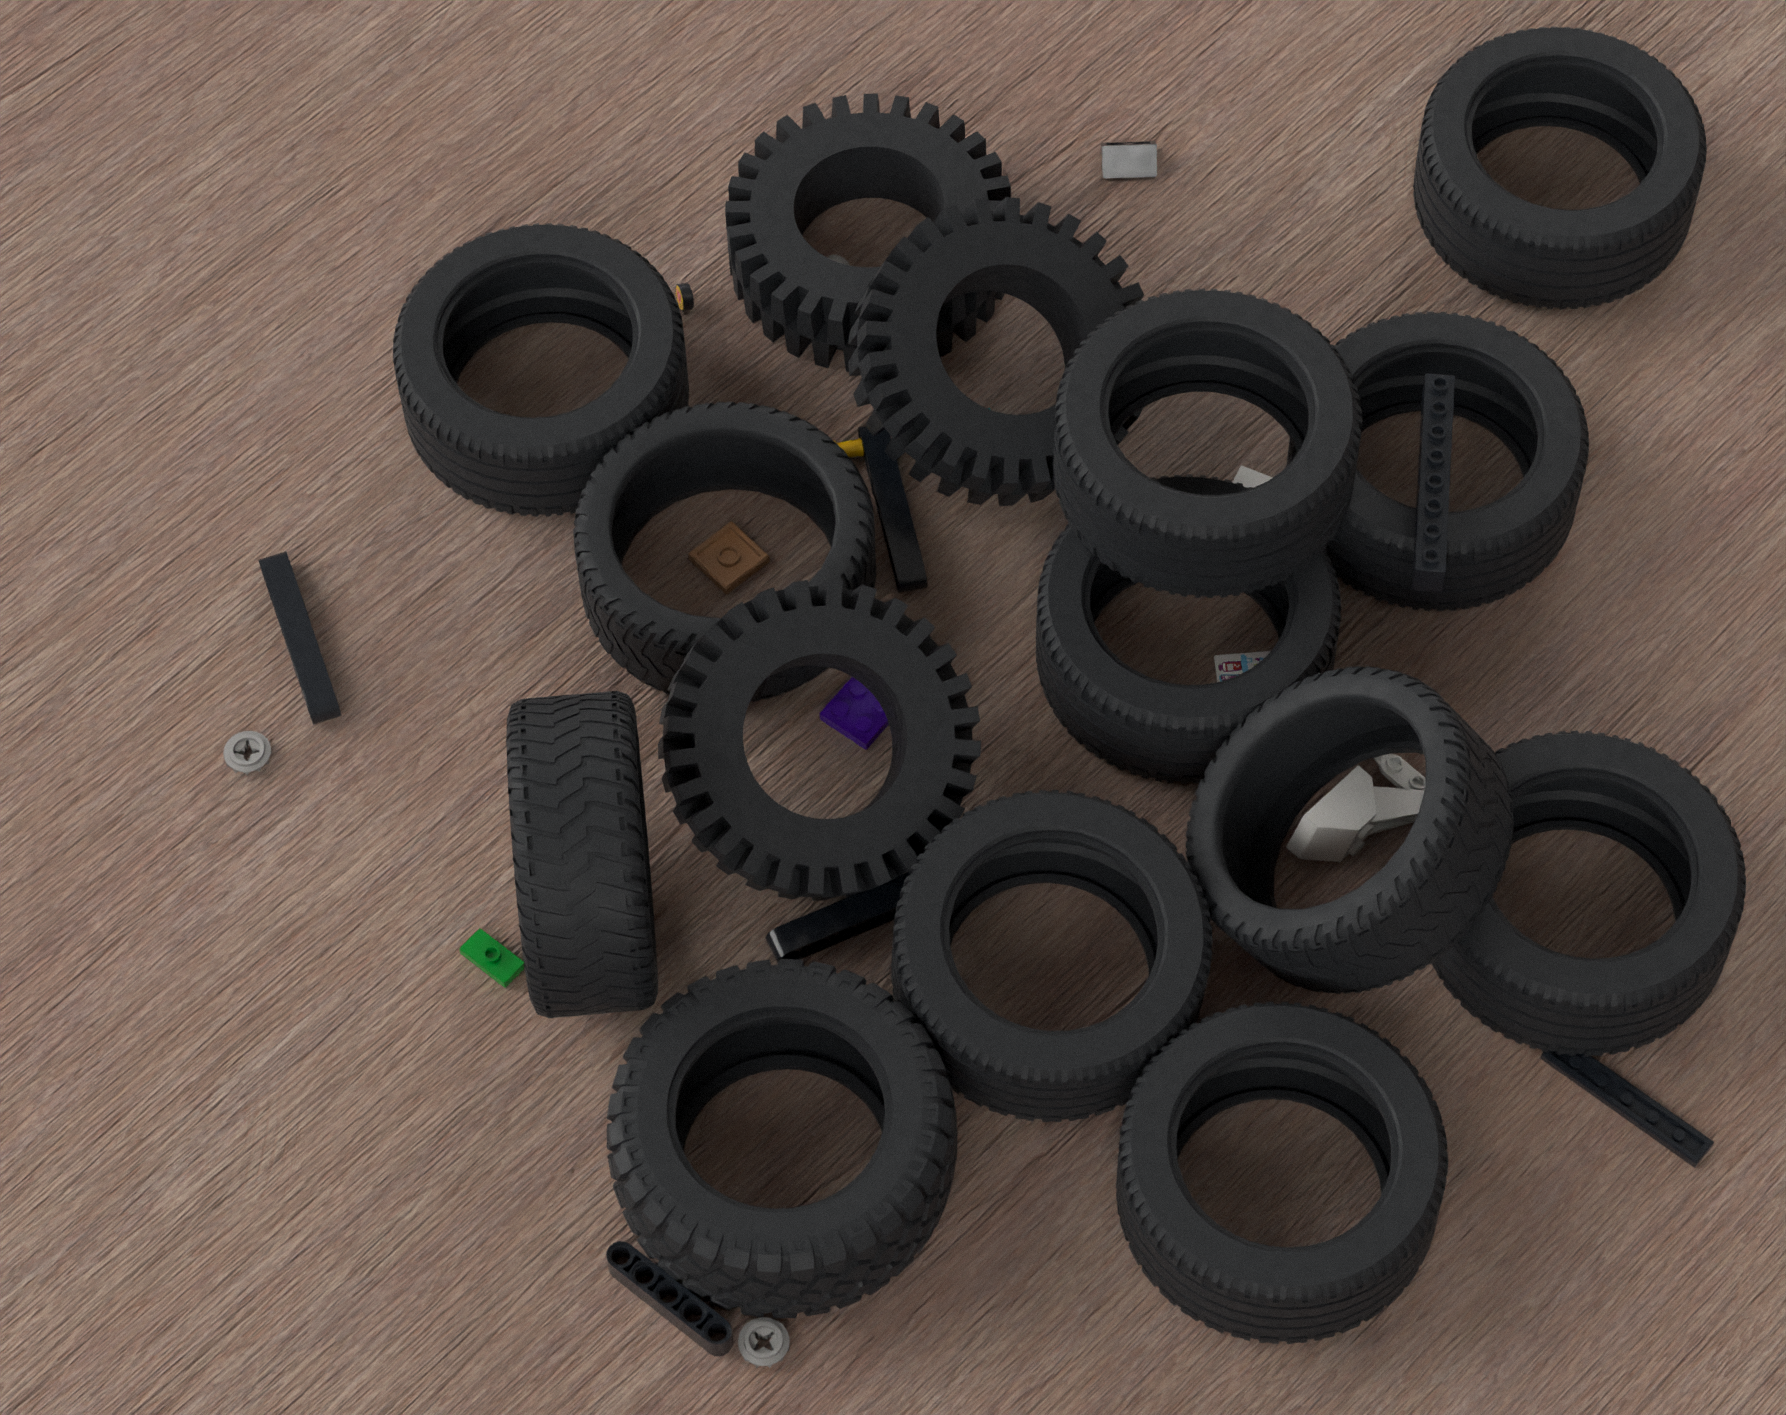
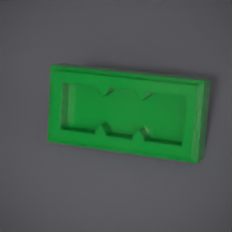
[459,928,525,988]

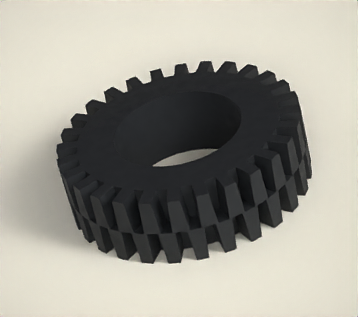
[725,93,1011,372]
[848,197,1144,506]
[658,580,981,901]

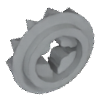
[223,731,272,776]
[738,1317,790,1368]

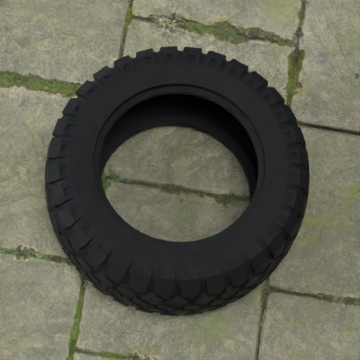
[607,959,957,1318]

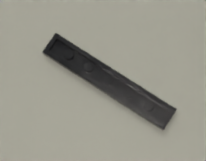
[1540,1050,1714,1168]

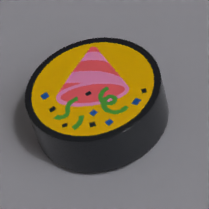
[675,282,694,312]

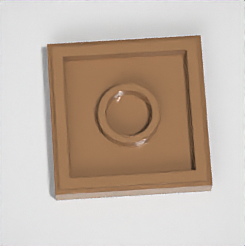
[688,521,770,595]

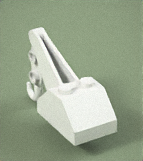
[1286,753,1426,862]

